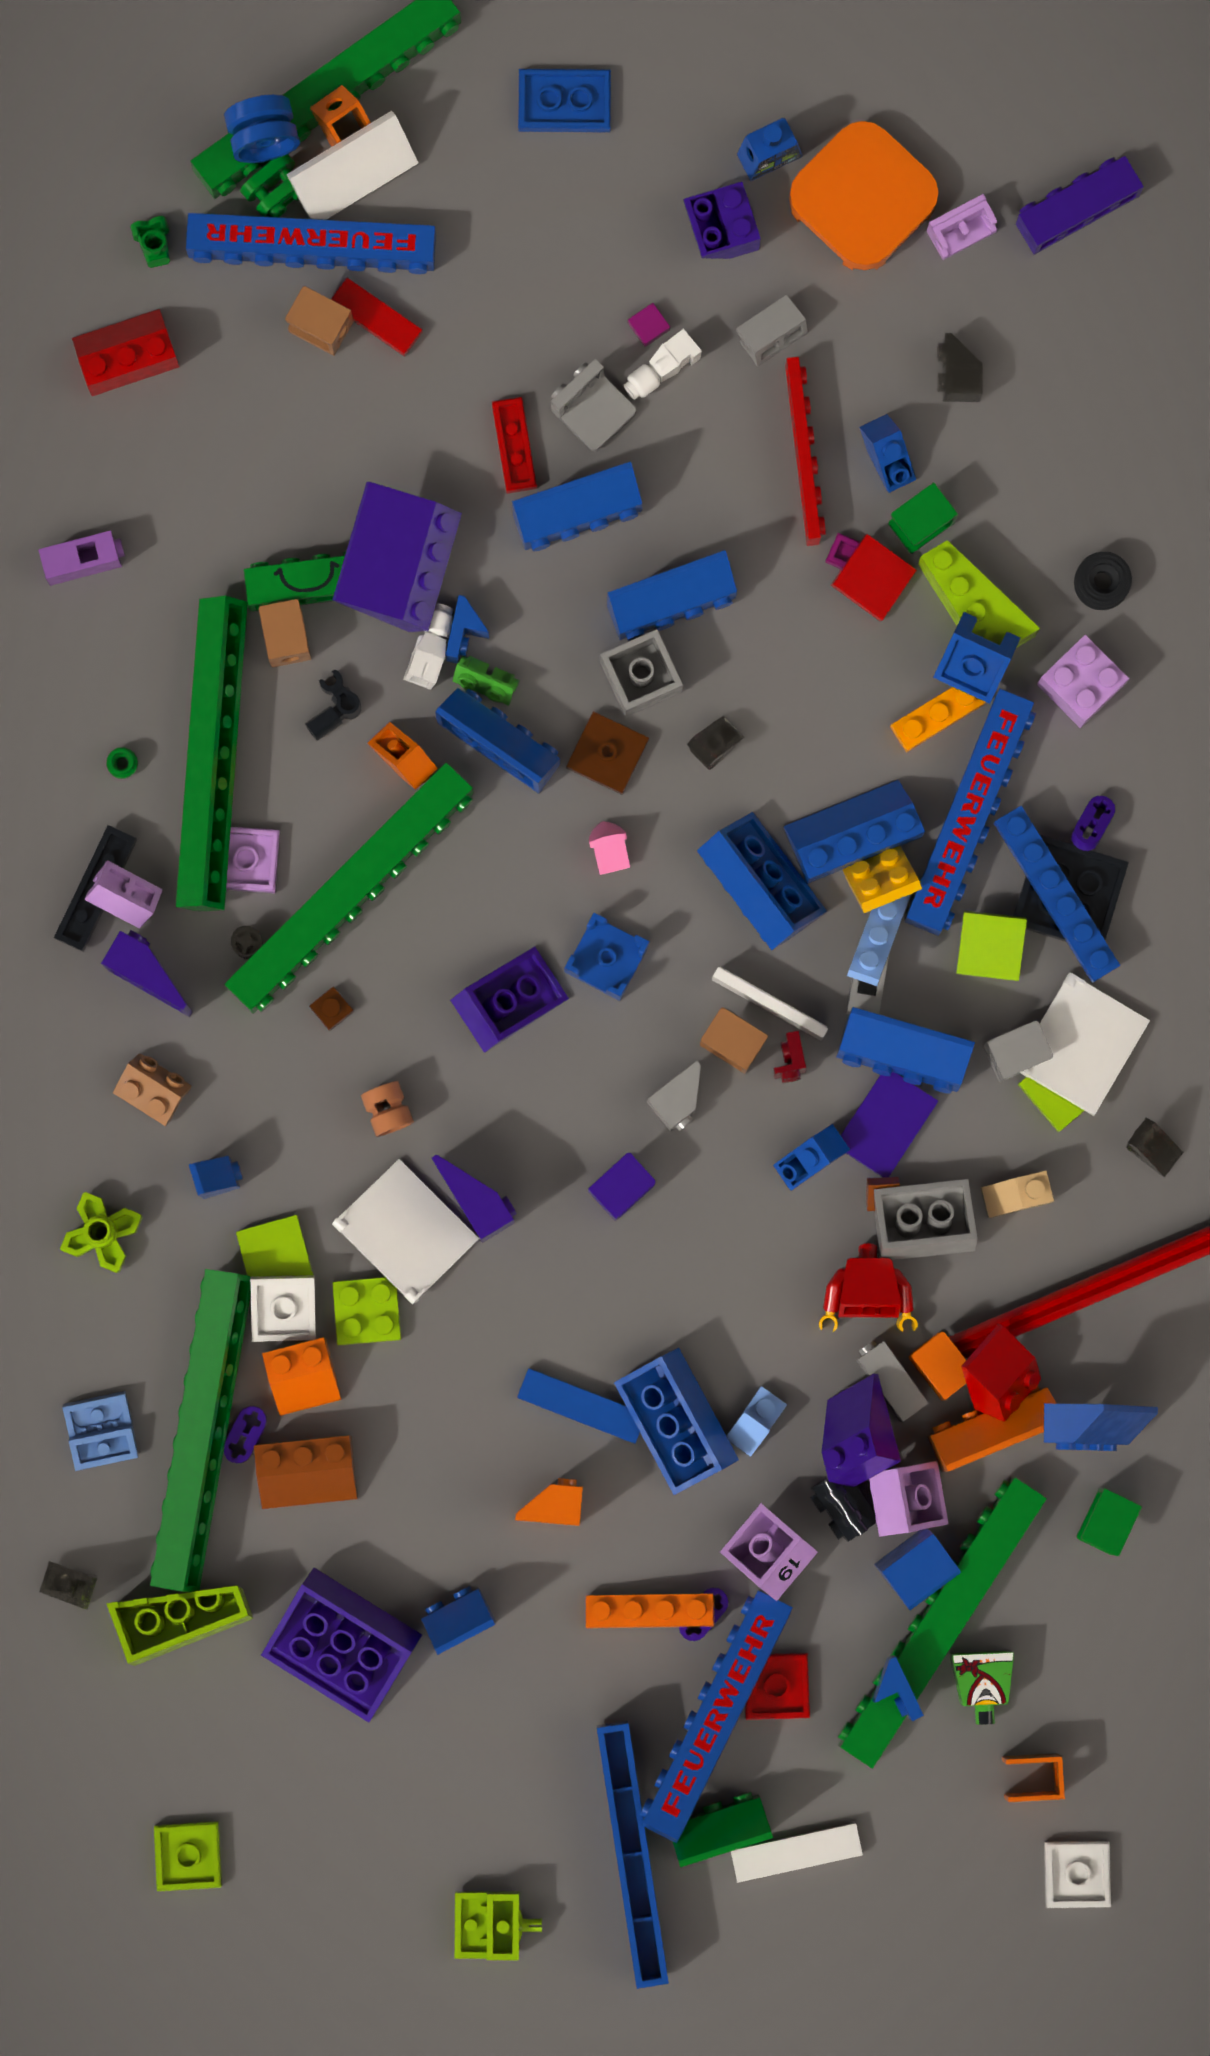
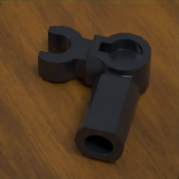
[305,670,361,741]

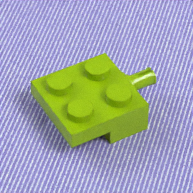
[454,1891,542,1960]

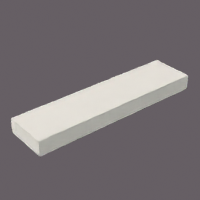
[712,966,828,1041]
[731,1822,863,1883]

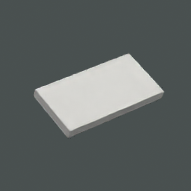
[286,111,418,220]

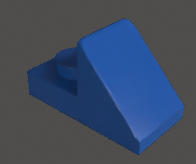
[446,595,489,663]
[872,1655,924,1721]

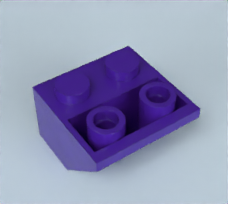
[683,182,761,259]

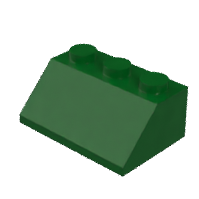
[672,1791,773,1868]

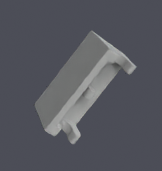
[736,295,808,367]

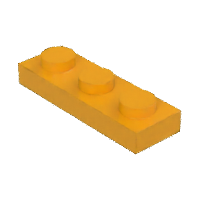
[890,687,986,753]

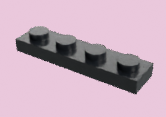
[54,825,137,952]

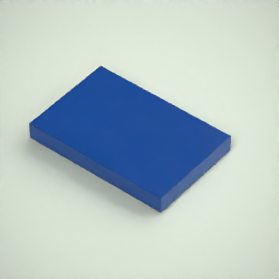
[518,69,611,133]

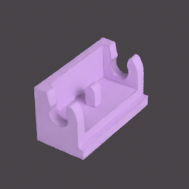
[927,194,997,260]
[85,860,163,929]

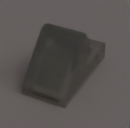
[687,716,745,770]
[1126,1117,1183,1177]
[39,1561,97,1609]

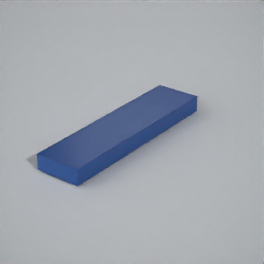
[517,1368,640,1444]

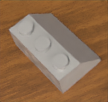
[874,1179,978,1260]

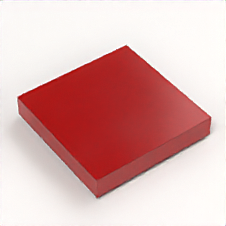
[831,534,917,621]
[745,1653,810,1720]

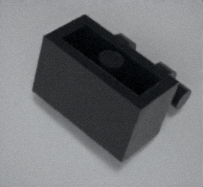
[810,1477,876,1542]

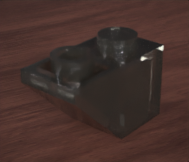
[937,333,983,402]

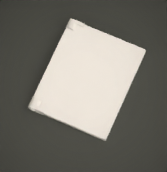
[1019,973,1150,1116]
[332,1159,479,1305]

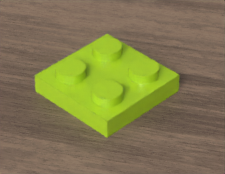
[332,1277,401,1346]

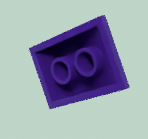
[101,930,193,1017]
[450,946,569,1053]
[432,1155,517,1243]
[821,1373,901,1487]

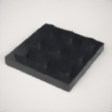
[1013,834,1129,942]

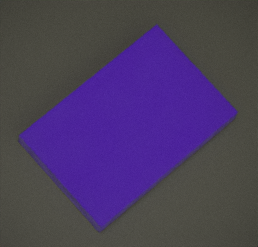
[841,1072,938,1178]

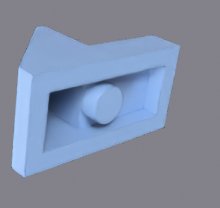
[726,1386,787,1457]

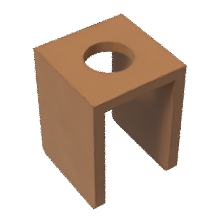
[285,286,353,356]
[259,599,311,668]
[700,1007,768,1074]

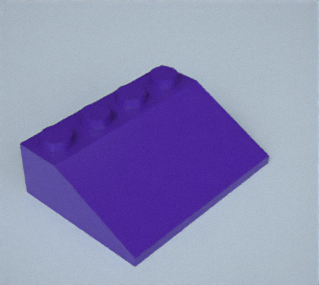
[332,482,462,632]
[261,1568,422,1722]

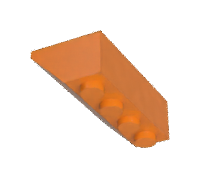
[927,1386,1057,1472]

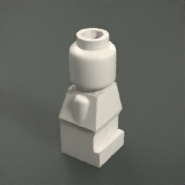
[623,328,702,400]
[403,604,454,690]

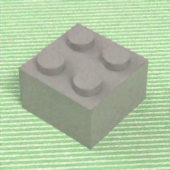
[600,629,683,718]

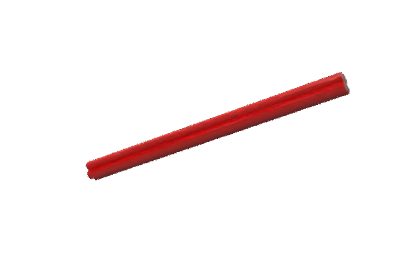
[949,1226,1210,1359]

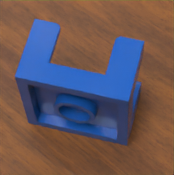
[933,612,1020,704]
[564,913,650,1001]

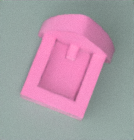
[589,821,630,875]

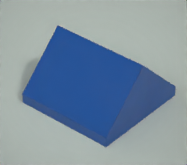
[874,1529,961,1610]

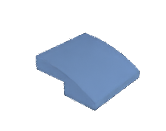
[62,1391,138,1471]

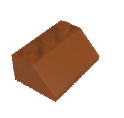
[254,1435,358,1509]

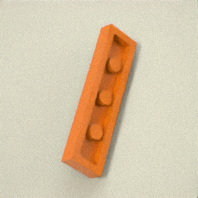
[586,1593,714,1629]

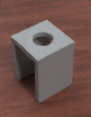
[983,1021,1053,1083]

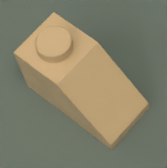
[981,1171,1054,1218]

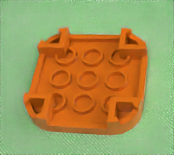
[789,121,938,271]

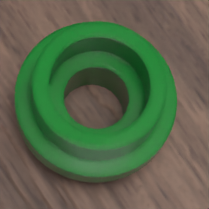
[106,747,138,779]

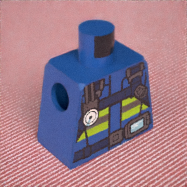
[737,118,803,182]

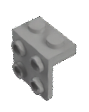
[551,359,636,451]

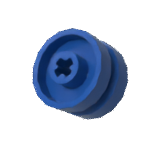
[224,94,300,163]

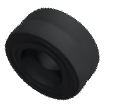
[1074,551,1132,610]

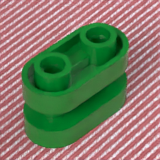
[240,154,300,218]

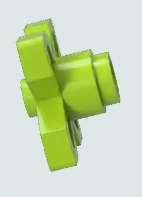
[60,1192,143,1273]

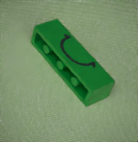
[244,551,346,612]

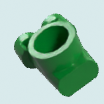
[130,216,170,268]

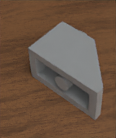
[647,1061,701,1131]

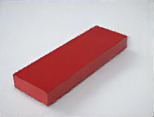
[331,277,423,357]
[492,397,537,494]

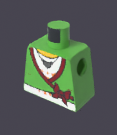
[950,1650,1014,1725]

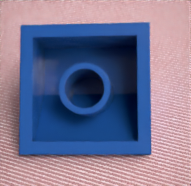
[421,1586,496,1655]

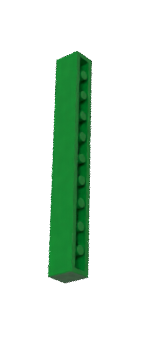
[190,0,461,199]
[176,595,248,912]
[224,763,474,1014]
[150,1269,251,1592]
[837,1477,1047,1769]

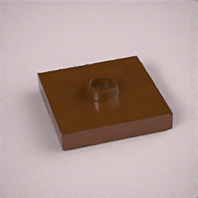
[566,711,649,795]

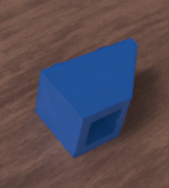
[859,414,916,493]
[773,1124,850,1191]

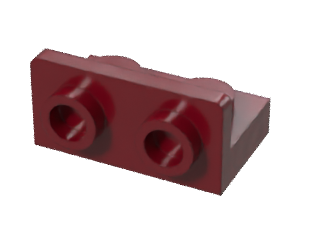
[774,1030,806,1083]

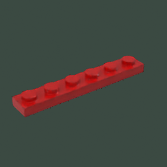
[785,357,826,546]

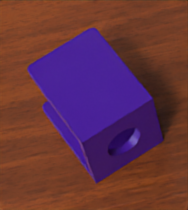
[588,1153,655,1221]

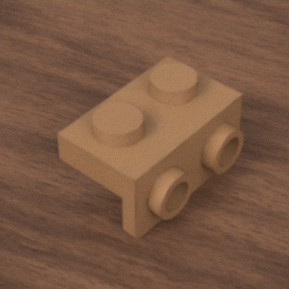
[113,1053,192,1126]

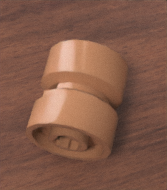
[361,1081,414,1137]

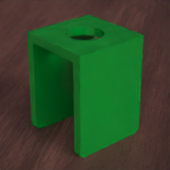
[888,482,958,554]
[1077,1488,1142,1556]

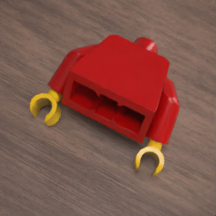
[819,1243,918,1332]

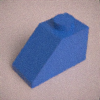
[189,1156,243,1199]

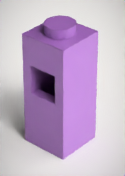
[38,530,125,586]

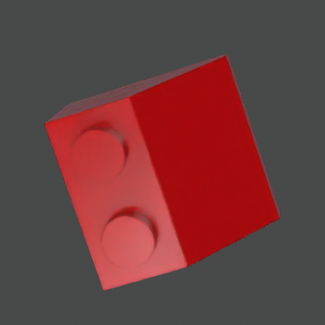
[961,1324,1041,1422]

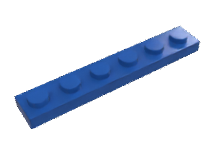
[993,806,1121,983]

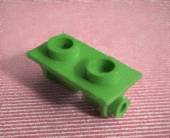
[453,655,520,706]

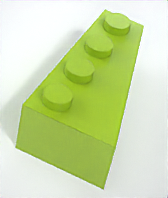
[918,540,1040,648]
[106,1586,254,1666]

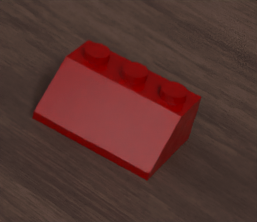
[72,309,179,396]

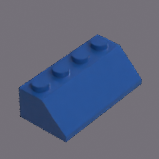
[512,461,642,552]
[607,550,737,641]
[435,688,560,794]
[783,780,925,884]
[697,812,827,950]
[836,1007,975,1094]
[614,1348,739,1495]
[1044,1403,1158,1451]

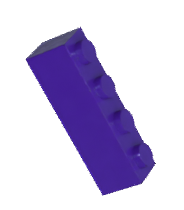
[1016,156,1144,255]

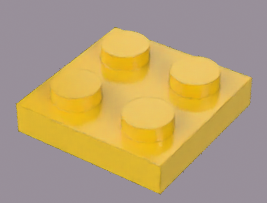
[842,846,922,913]

